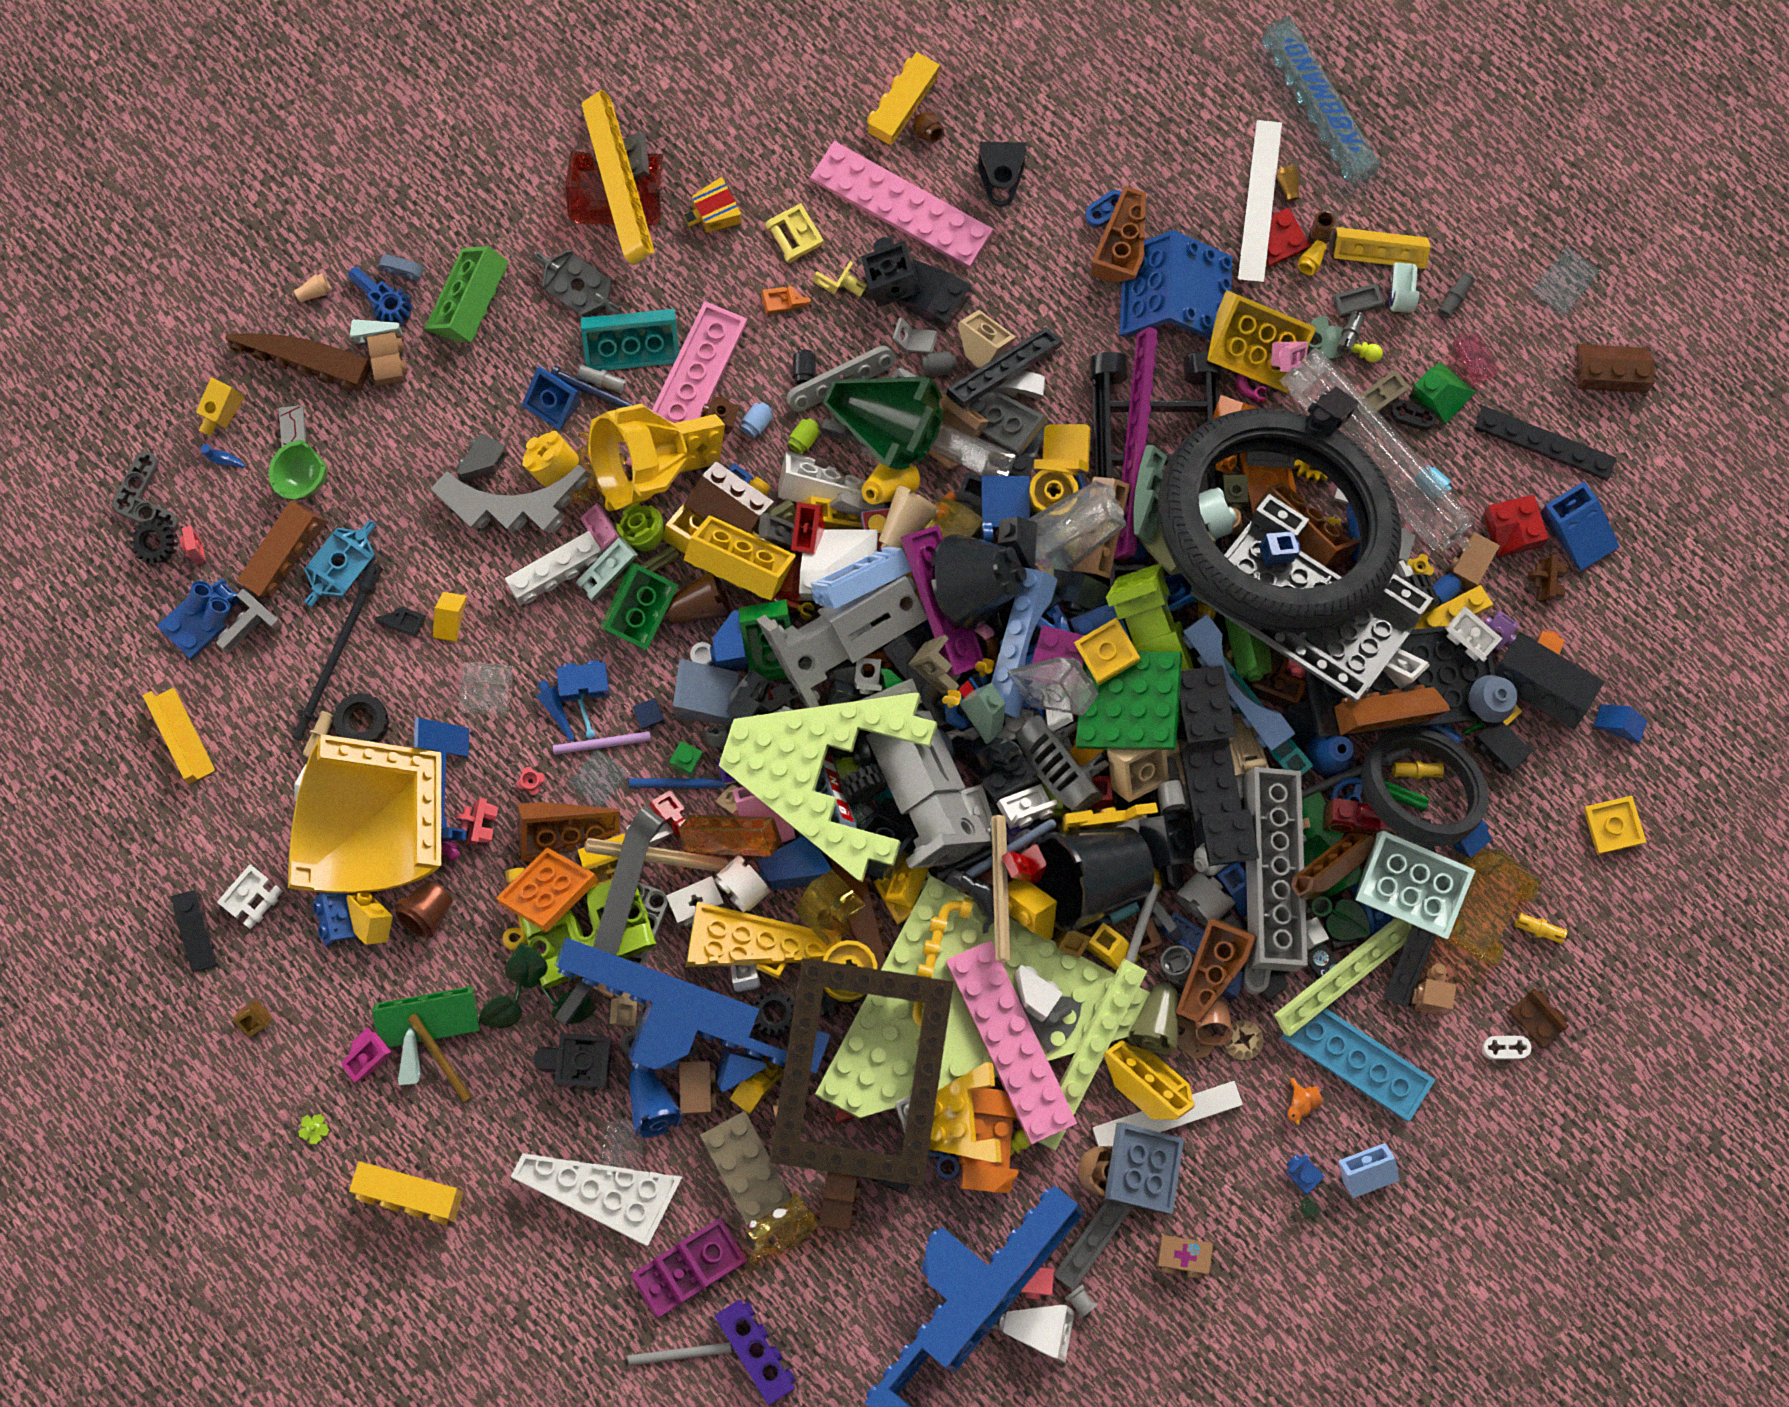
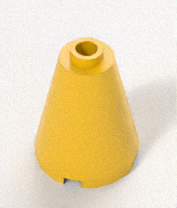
[862,462,920,504]

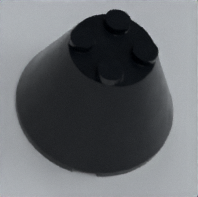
[931,534,1027,631]

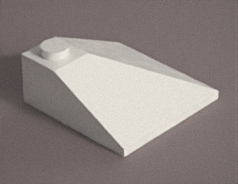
[799,529,878,601]

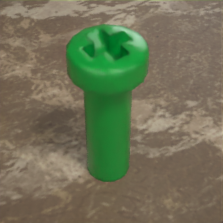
[1461,720,1484,737]

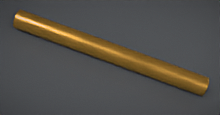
[407,1013,472,1102]

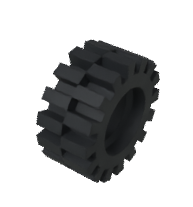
[129,520,178,563]
[839,765,888,805]
[753,990,794,1038]

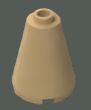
[879,485,940,549]

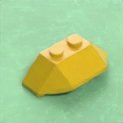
[1104,1041,1195,1120]

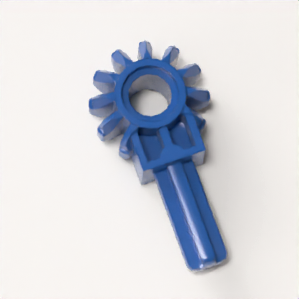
[348,267,413,325]

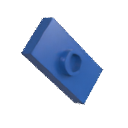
[1160,911,1205,956]

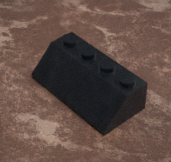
[880,623,961,727]
[1495,631,1605,730]

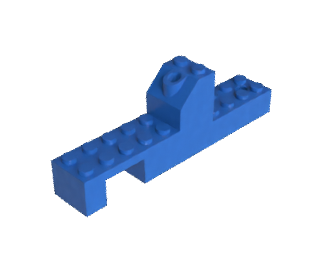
[554,937,830,1073]
[864,1185,1085,1407]

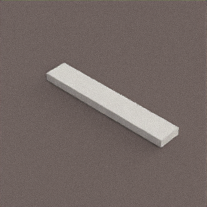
[1092,1081,1243,1146]

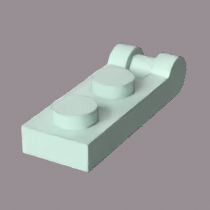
[576,537,638,601]

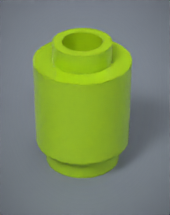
[787,418,821,455]

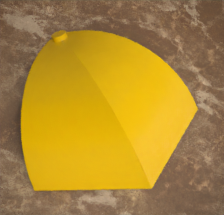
[288,734,441,893]

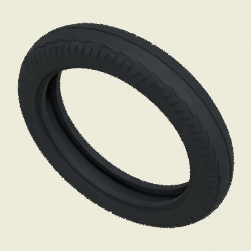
[1158,408,1402,632]

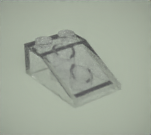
[1007,657,1099,715]

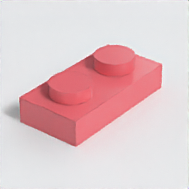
[180,526,206,565]

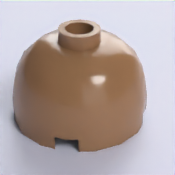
[1077,1145,1113,1197]

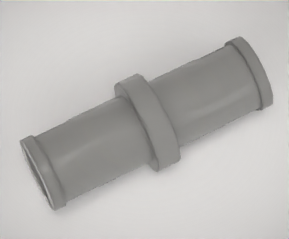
[577,364,627,394]

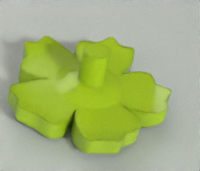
[298,1114,330,1145]

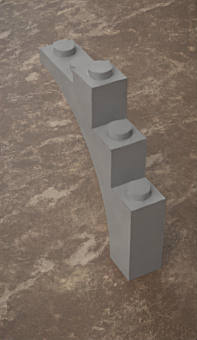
[431,465,591,534]

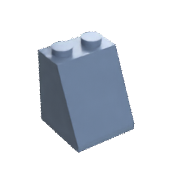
[673,659,742,724]

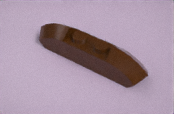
[1291,832,1376,900]

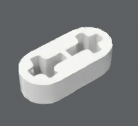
[1482,1036,1531,1060]

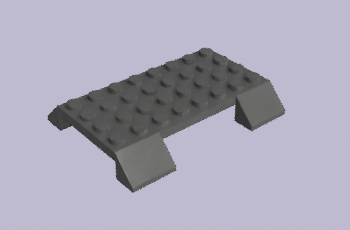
[1190,494,1433,702]

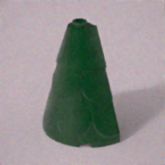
[823,376,943,470]

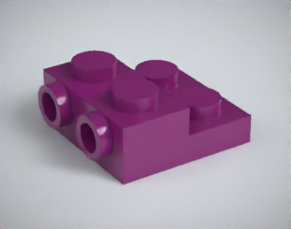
[1030,625,1085,688]

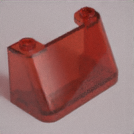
[565,151,664,226]

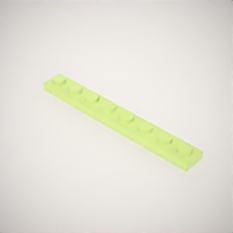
[1274,917,1412,1037]
[1039,959,1147,1151]

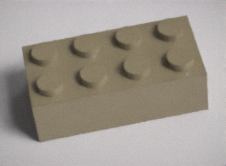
[700,1111,793,1228]

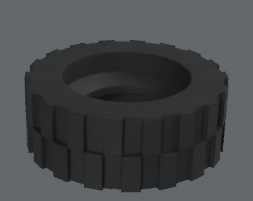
[333,692,389,743]

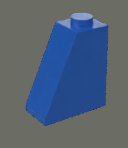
[757,836,835,890]

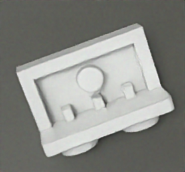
[1445,606,1502,662]
[997,784,1059,829]

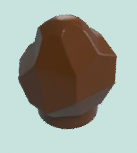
[913,112,944,143]

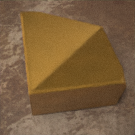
[232,999,272,1038]

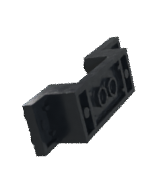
[1176,665,1259,866]

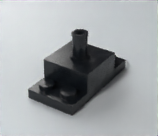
[859,797,919,880]

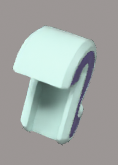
[1389,262,1420,313]

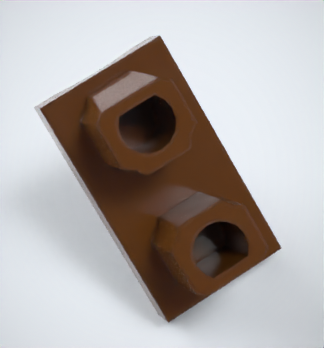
[1528,554,1567,602]

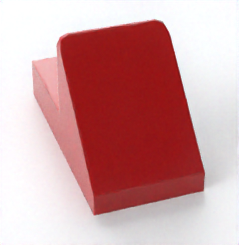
[1001,845,1047,883]

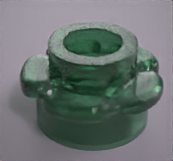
[1297,1196,1321,1220]

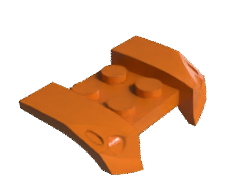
[958,1088,1019,1193]

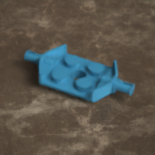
[304,519,377,608]

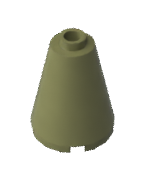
[1128,982,1178,1055]

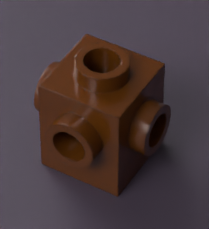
[700,397,739,434]

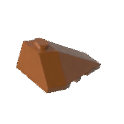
[1176,919,1257,1022]

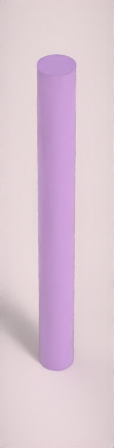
[553,731,651,755]

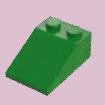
[738,600,791,681]

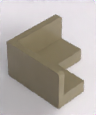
[909,635,961,696]

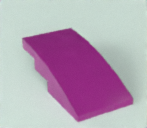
[630,1217,747,1320]

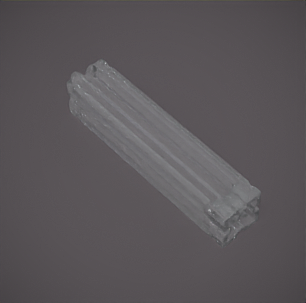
[1280,348,1475,552]

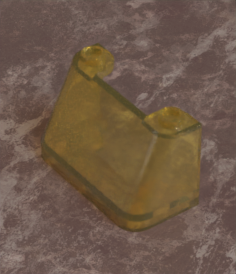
[1437,849,1542,966]

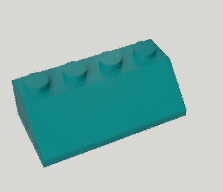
[581,309,680,371]

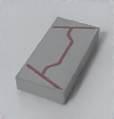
[279,405,307,447]

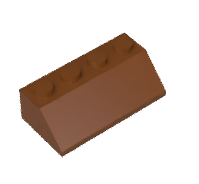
[1334,685,1450,735]

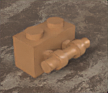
[1411,963,1456,1016]

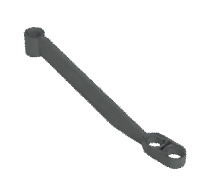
[555,806,665,1026]

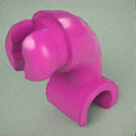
[1235,374,1267,403]
[441,842,460,861]

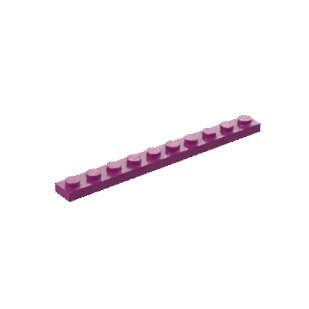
[1114,327,1158,561]

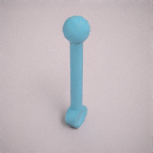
[577,694,595,739]

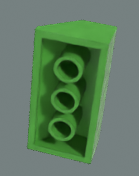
[424,246,509,343]

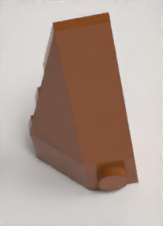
[1091,186,1146,283]
[517,802,620,861]

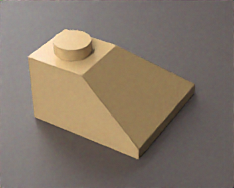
[958,310,1016,368]

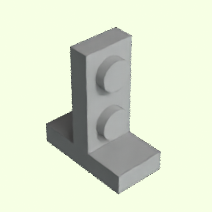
[216,589,282,655]

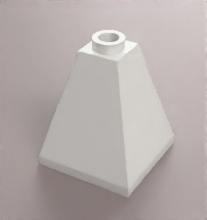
[1000,1305,1075,1363]

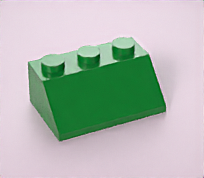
[600,562,679,650]

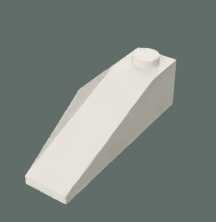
[778,451,866,502]

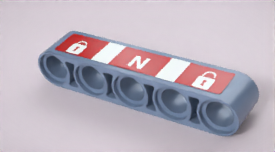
[815,747,857,828]

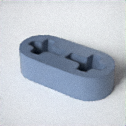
[378,254,424,281]

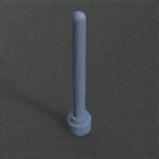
[955,819,1056,893]

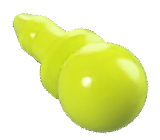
[1338,342,1383,363]
[1010,1129,1031,1156]

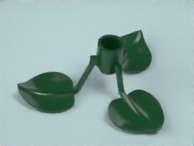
[1303,835,1370,940]
[479,943,596,1028]

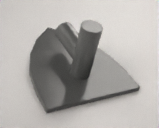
[1024,996,1082,1053]

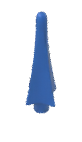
[536,680,574,741]

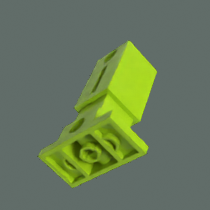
[1106,563,1197,727]

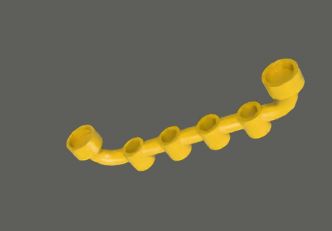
[911,897,973,1028]

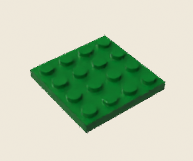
[1076,651,1183,750]

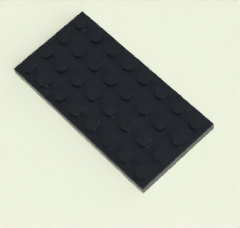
[1304,622,1495,739]

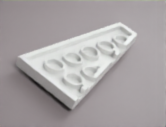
[511,1153,682,1246]

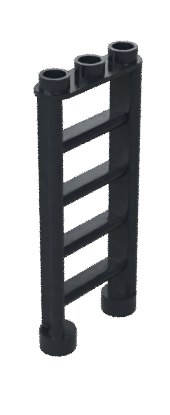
[1089,352,1228,646]

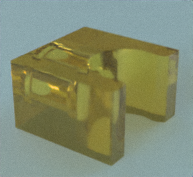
[794,869,865,946]

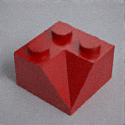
[1483,495,1549,558]

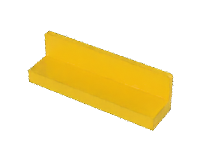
[1333,227,1431,269]
[142,688,215,784]

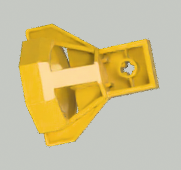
[588,404,725,511]

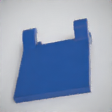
[980,475,1030,542]

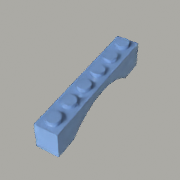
[991,568,1057,719]
[1182,613,1295,751]

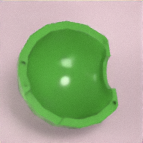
[268,440,328,500]

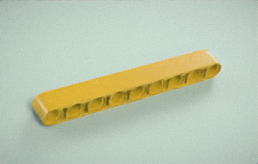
[582,90,654,266]

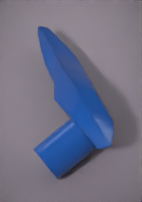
[201,444,245,468]

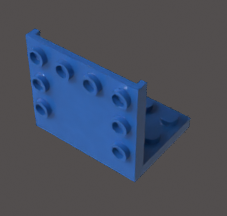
[1119,230,1233,340]

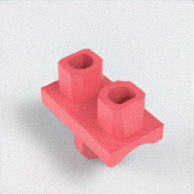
[455,797,498,845]

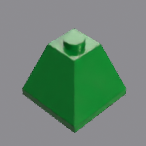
[1409,362,1476,425]

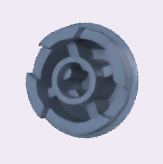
[1468,675,1517,723]

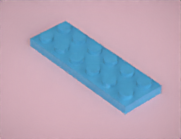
[1280,1008,1435,1123]

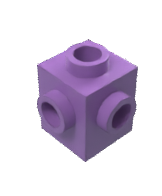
[1485,610,1519,651]

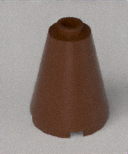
[663,572,731,624]

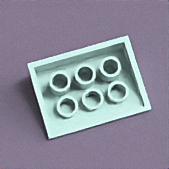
[1355,831,1475,939]

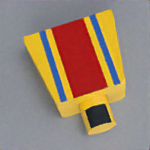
[683,177,742,233]

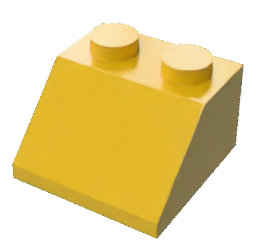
[1008,879,1057,940]

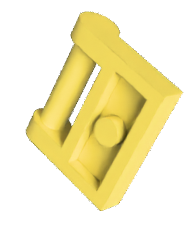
[765,203,824,263]

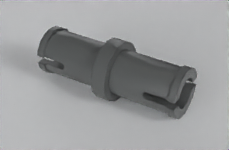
[1438,272,1475,318]
[1337,311,1365,356]

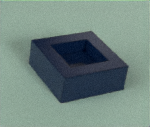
[633,698,664,730]

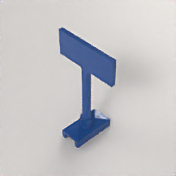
[414,718,469,842]

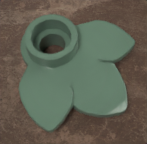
[1307,315,1344,359]

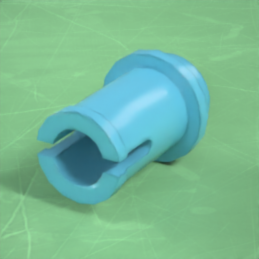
[1109,902,1140,925]

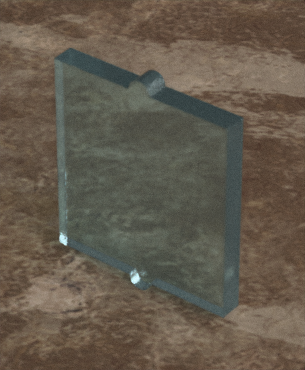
[570,749,628,806]

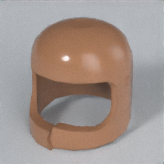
[1195,998,1232,1046]

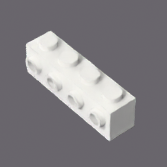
[505,531,602,606]

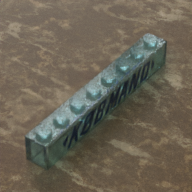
[1262,15,1380,185]

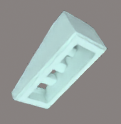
[350,320,402,345]
[398,1028,421,1085]

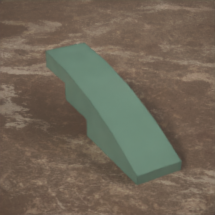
[1134,445,1167,545]

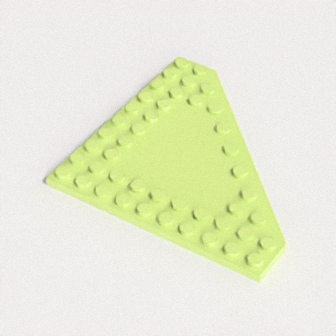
[815,876,1150,1119]

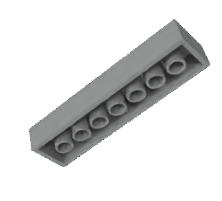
[1243,767,1308,972]

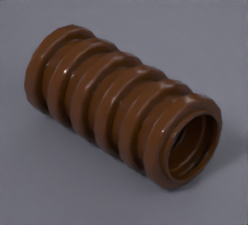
[1309,210,1336,244]

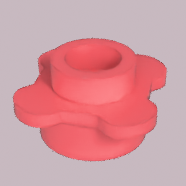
[516,767,545,795]

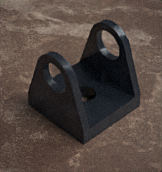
[978,142,1026,207]

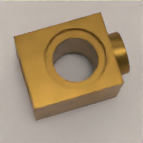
[1053,928,1091,958]

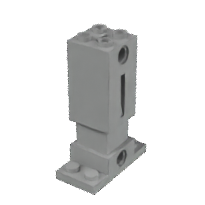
[757,575,928,708]
[866,709,992,868]

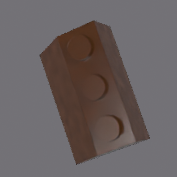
[1577,344,1655,393]
[683,461,774,535]

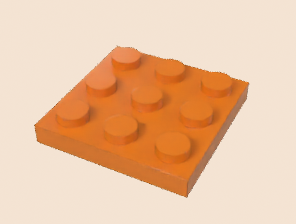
[496,848,598,932]

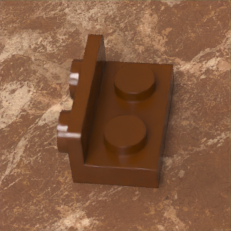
[1508,989,1569,1049]

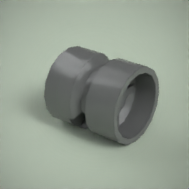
[1160,945,1194,989]

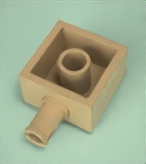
[1107,739,1180,802]

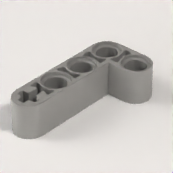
[1157,776,1244,816]
[626,882,669,967]

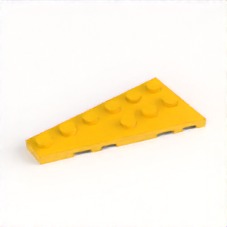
[685,902,842,967]

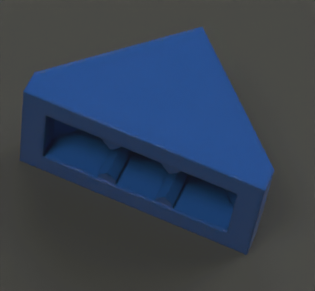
[1593,704,1647,743]

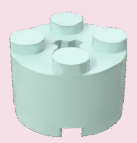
[1199,488,1236,539]

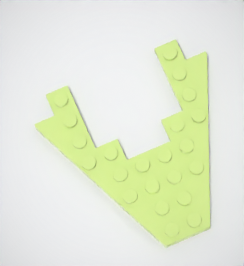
[719,693,937,882]

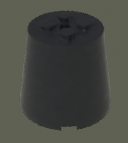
[1033,826,1154,932]

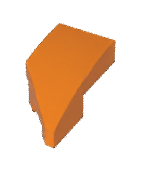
[761,285,811,315]

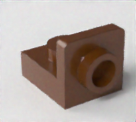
[1138,916,1163,958]

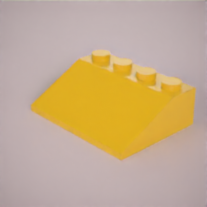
[1207,290,1316,393]

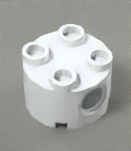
[714,855,771,913]

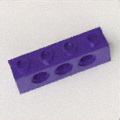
[714,1299,796,1405]

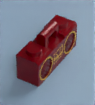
[1323,798,1405,837]

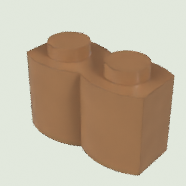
[367,332,408,386]

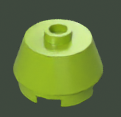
[616,503,664,551]

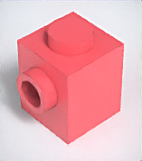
[1021,1268,1054,1300]

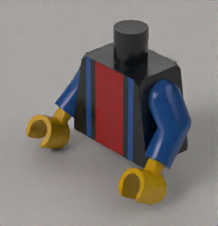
[935,658,994,735]

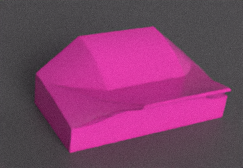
[341,1027,391,1083]

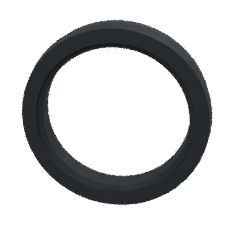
[1361,727,1488,846]

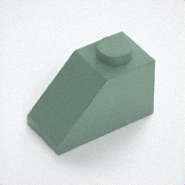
[959,683,1005,744]

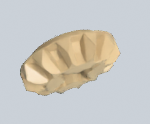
[1224,1020,1264,1060]

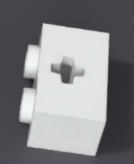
[666,876,724,928]

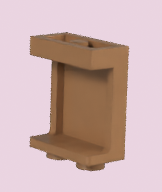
[926,395,989,470]

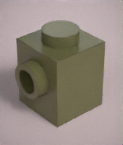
[1222,475,1248,512]

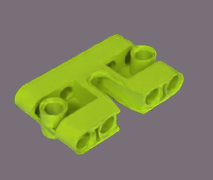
[520,881,657,988]

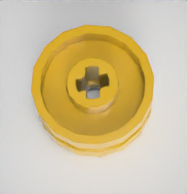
[823,940,877,1002]

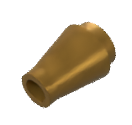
[1276,165,1300,202]

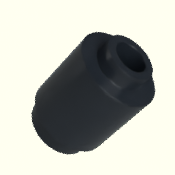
[792,349,816,385]

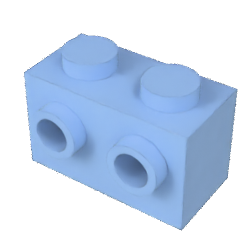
[1339,1143,1400,1198]

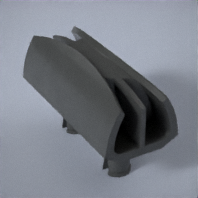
[1015,715,1110,812]

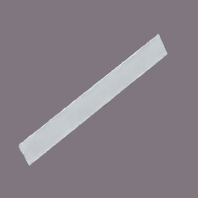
[1238,120,1282,282]

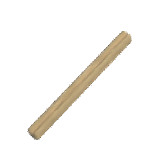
[991,815,1010,962]
[585,838,728,872]

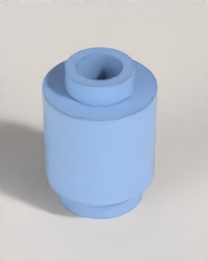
[740,402,773,438]

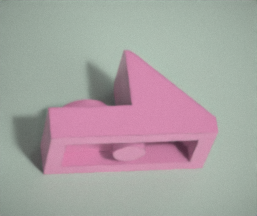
[1271,342,1308,372]

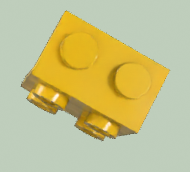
[1034,424,1090,476]

